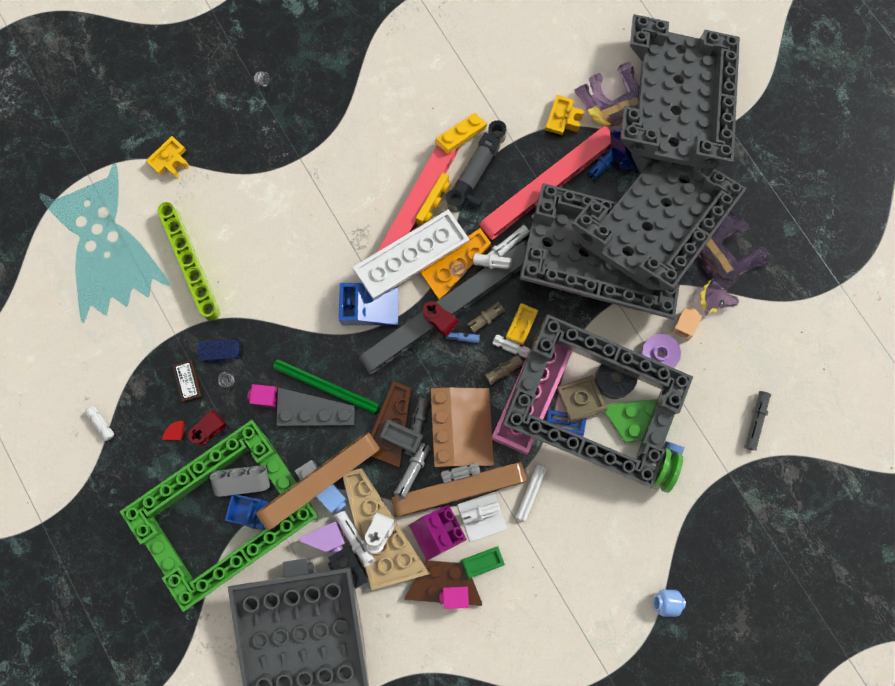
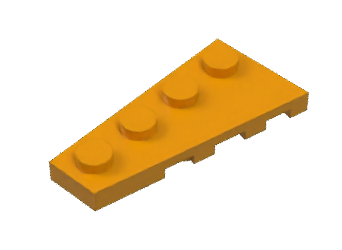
[419,228,491,300]

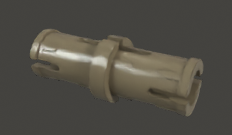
[467,302,505,333]
[485,355,524,385]

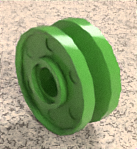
[652,447,683,493]

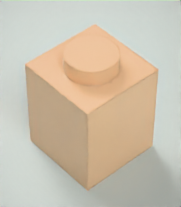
[672,308,702,340]

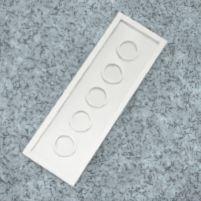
[353,209,469,300]

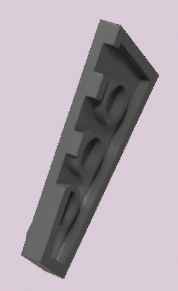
[277,388,355,427]

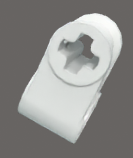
[365,512,396,554]

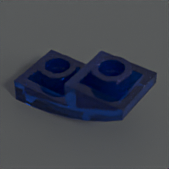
[198,339,240,361]

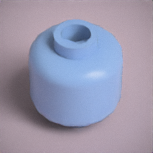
[653,589,686,617]

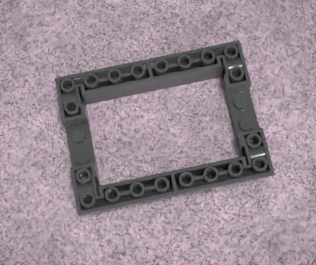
[503,314,693,488]

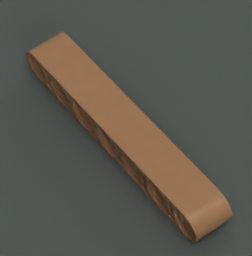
[256,432,380,531]
[391,462,527,517]

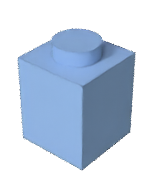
[316,484,348,513]

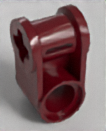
[423,301,459,337]
[188,410,227,446]

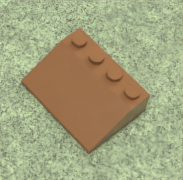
[431,387,494,469]

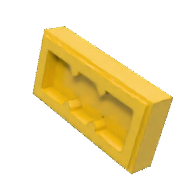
[506,303,538,346]

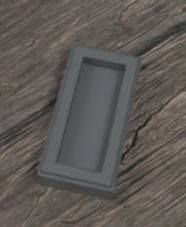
[379,419,423,454]

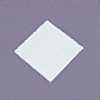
[457,492,507,542]

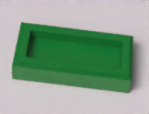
[460,546,505,579]

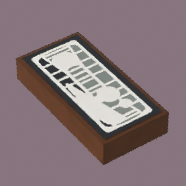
[173,360,202,402]

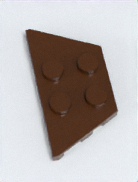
[405,560,482,606]

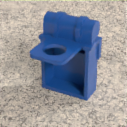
[225,494,269,530]

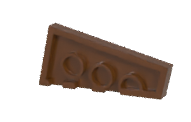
[371,381,411,468]

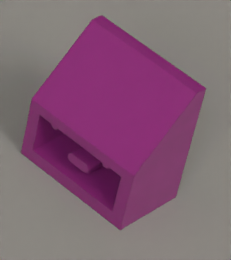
[409,505,467,561]

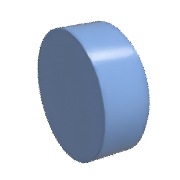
[663,441,685,454]

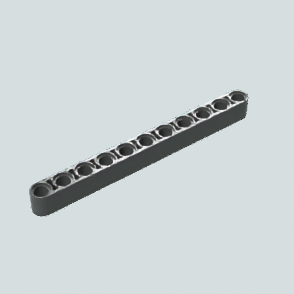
[358,241,527,374]

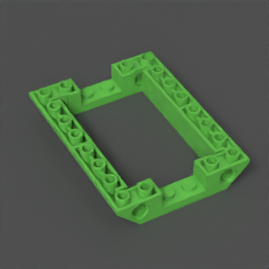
[120,420,318,612]

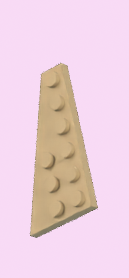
[343,468,430,590]

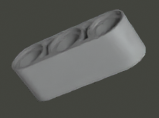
[210,465,270,496]

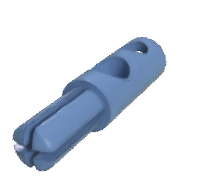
[445,332,480,343]

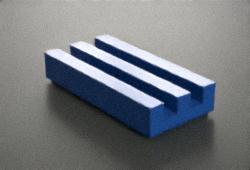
[546,410,587,436]

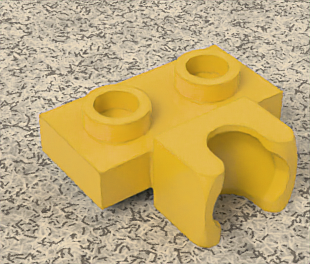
[545,95,584,135]
[146,136,189,178]

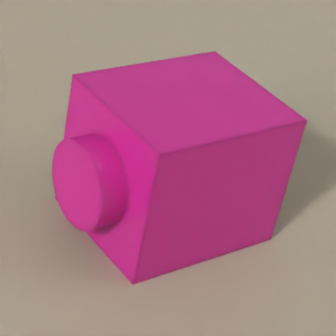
[248,384,278,408]
[440,586,469,609]

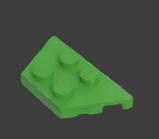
[605,399,658,443]

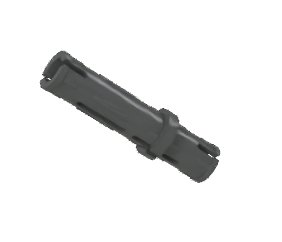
[744,391,771,451]
[403,397,430,457]

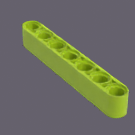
[158,202,220,321]

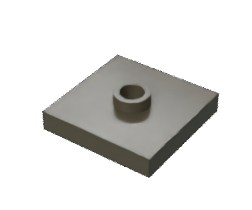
[556,375,607,423]

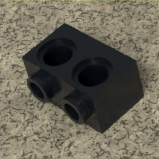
[328,545,369,589]

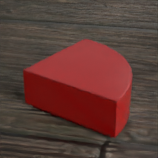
[162,421,185,441]

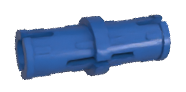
[587,146,621,180]

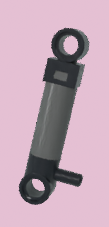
[446,120,507,212]

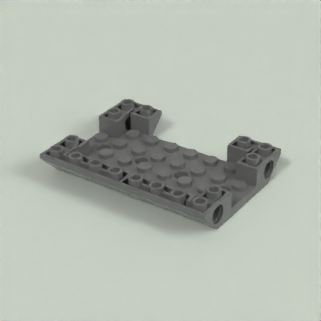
[620,14,740,170]
[571,141,747,290]

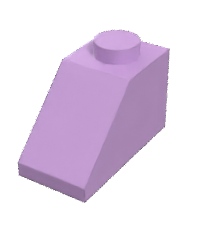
[299,521,347,554]

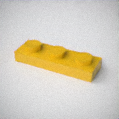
[435,113,487,154]
[416,172,450,227]

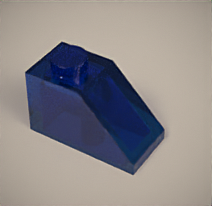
[610,129,637,170]

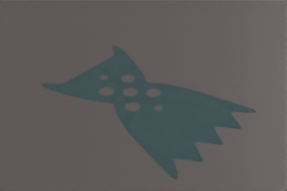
[39,162,170,323]

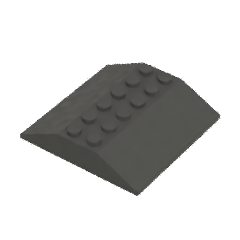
[228,567,369,686]

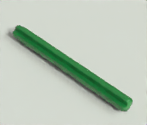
[273,360,379,414]

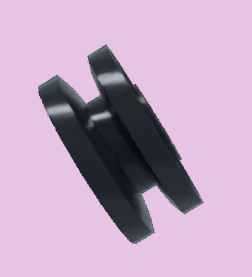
[595,364,637,399]

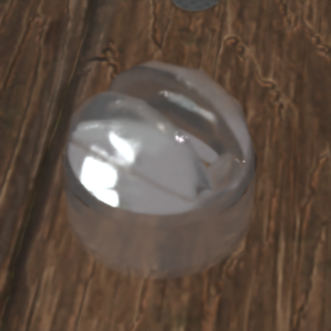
[254,71,269,87]
[450,261,465,277]
[218,372,235,388]

